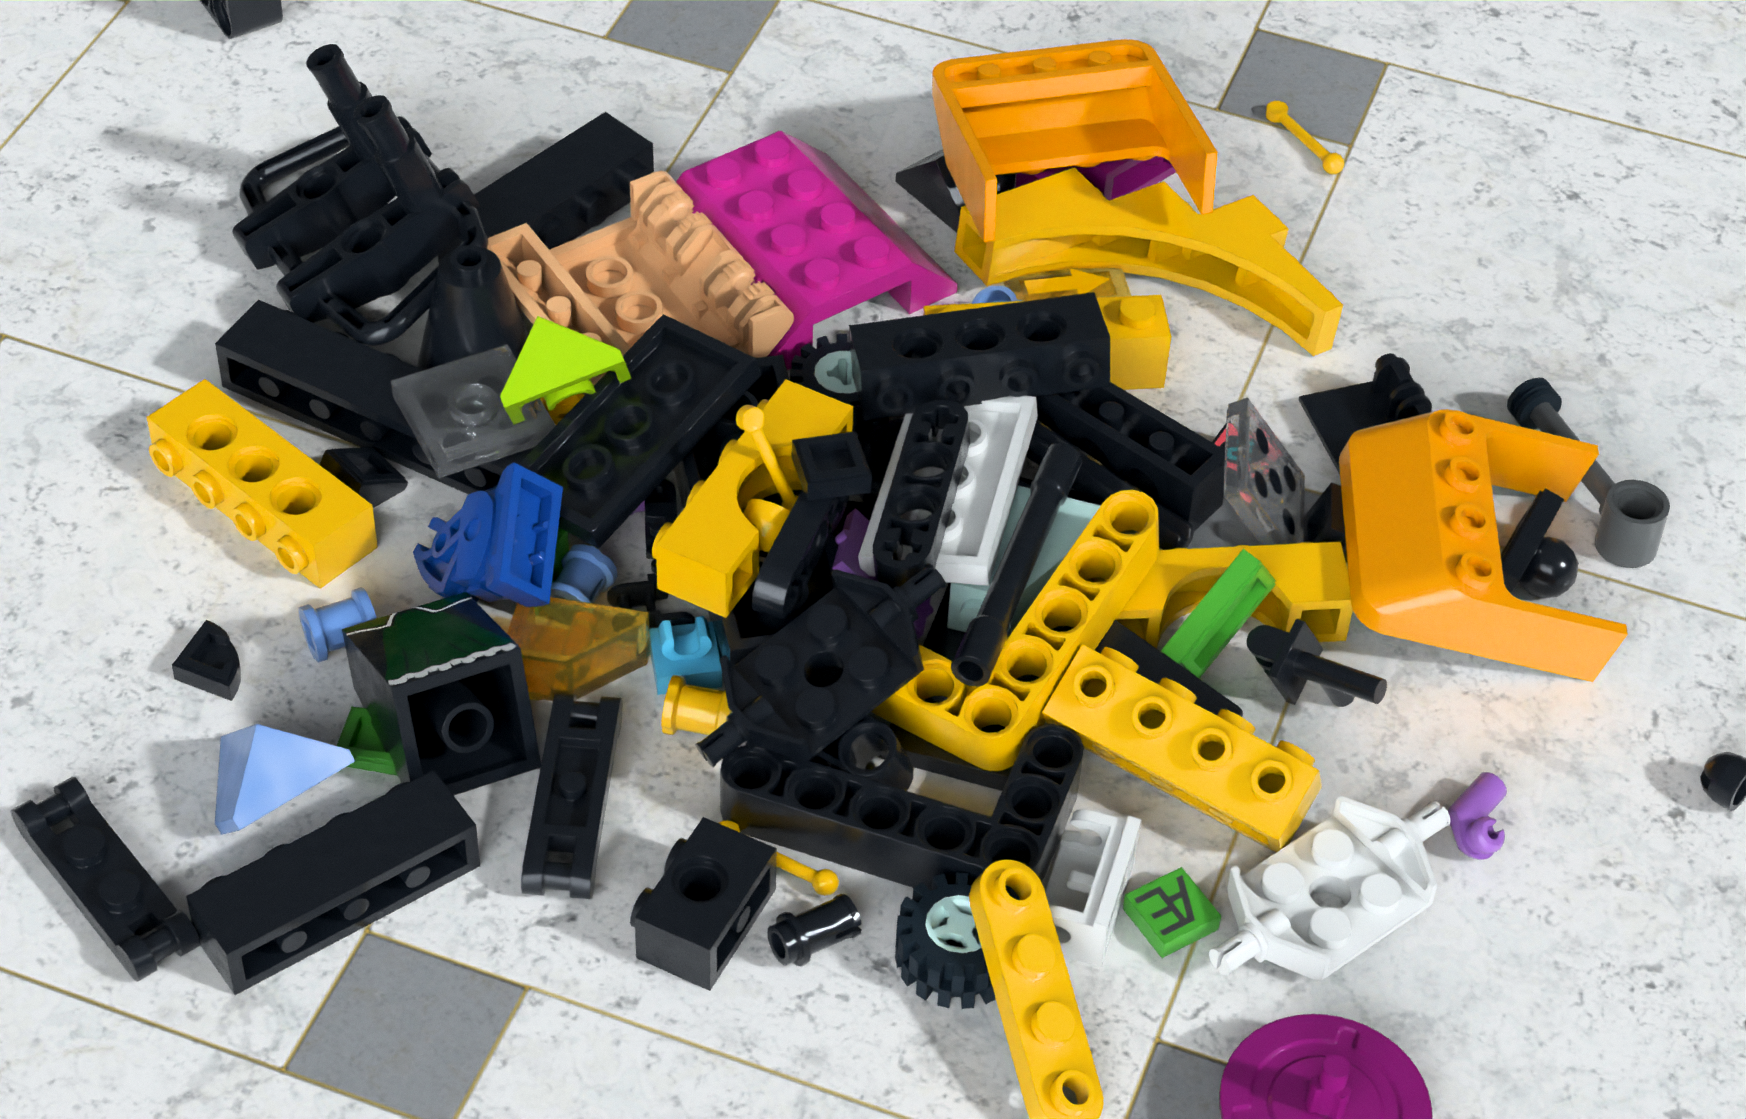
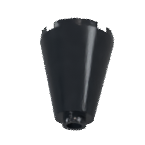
[417,245,529,402]

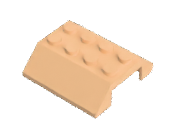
[487,171,794,385]

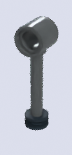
[1507,377,1670,568]

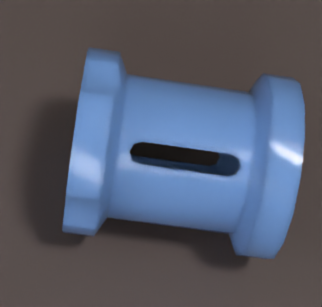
[539,544,618,630]
[299,587,377,663]

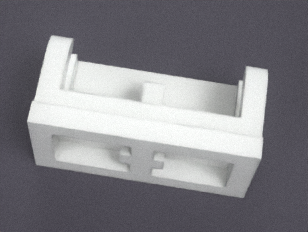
[1045,810,1142,967]

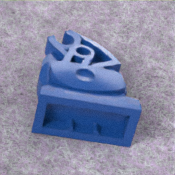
[413,462,563,607]

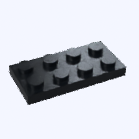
[519,314,762,549]

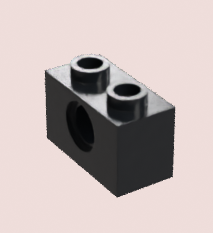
[630,817,777,991]

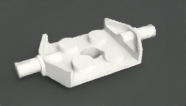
[1209,796,1450,981]

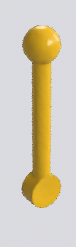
[1265,101,1344,175]
[736,405,799,511]
[719,820,839,896]

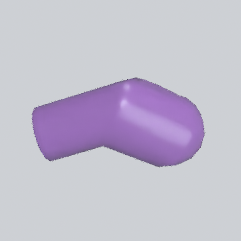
[1448,772,1507,860]

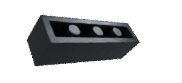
[438,112,654,263]
[186,770,480,995]

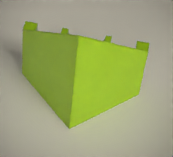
[500,316,632,425]

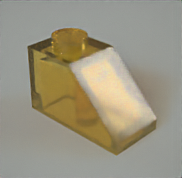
[507,597,650,701]

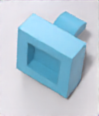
[648,616,722,695]

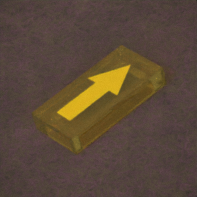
[1004,265,1132,301]

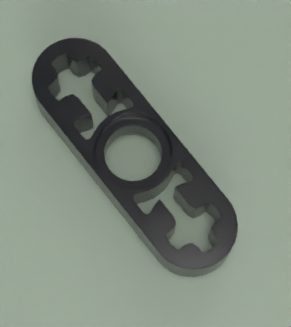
[752,489,849,620]

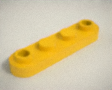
[969,860,1104,1119]

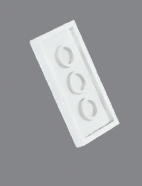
[858,396,1038,586]

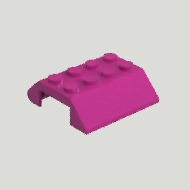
[676,130,958,371]

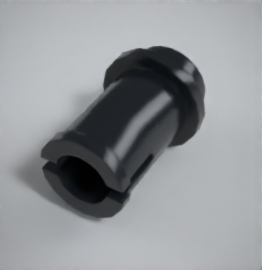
[767,894,862,967]

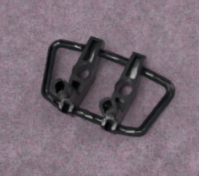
[232,44,489,346]

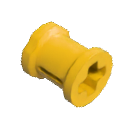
[661,675,731,735]

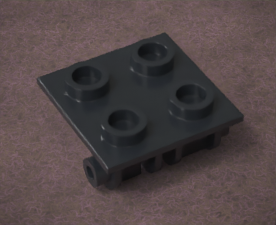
[1299,353,1432,474]

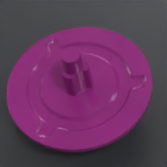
[1219,1014,1433,1119]

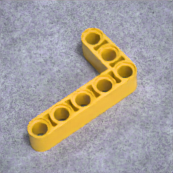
[871,490,1159,771]

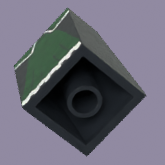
[342,592,541,795]

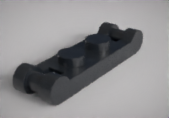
[521,693,623,900]
[11,777,201,982]

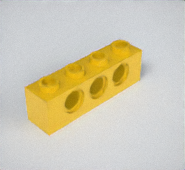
[147,379,378,589]

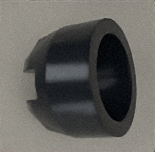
[1700,752,1746,811]

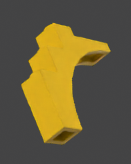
[954,167,1343,356]

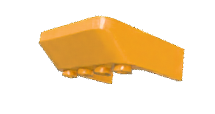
[932,39,1218,242]
[1339,409,1628,682]

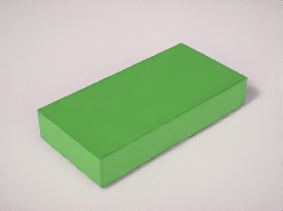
[1161,549,1276,679]

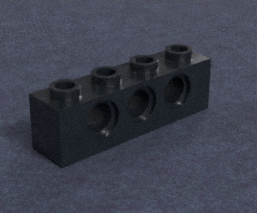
[849,292,1110,420]
[1036,382,1231,530]

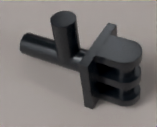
[1246,619,1387,707]

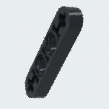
[873,400,970,588]

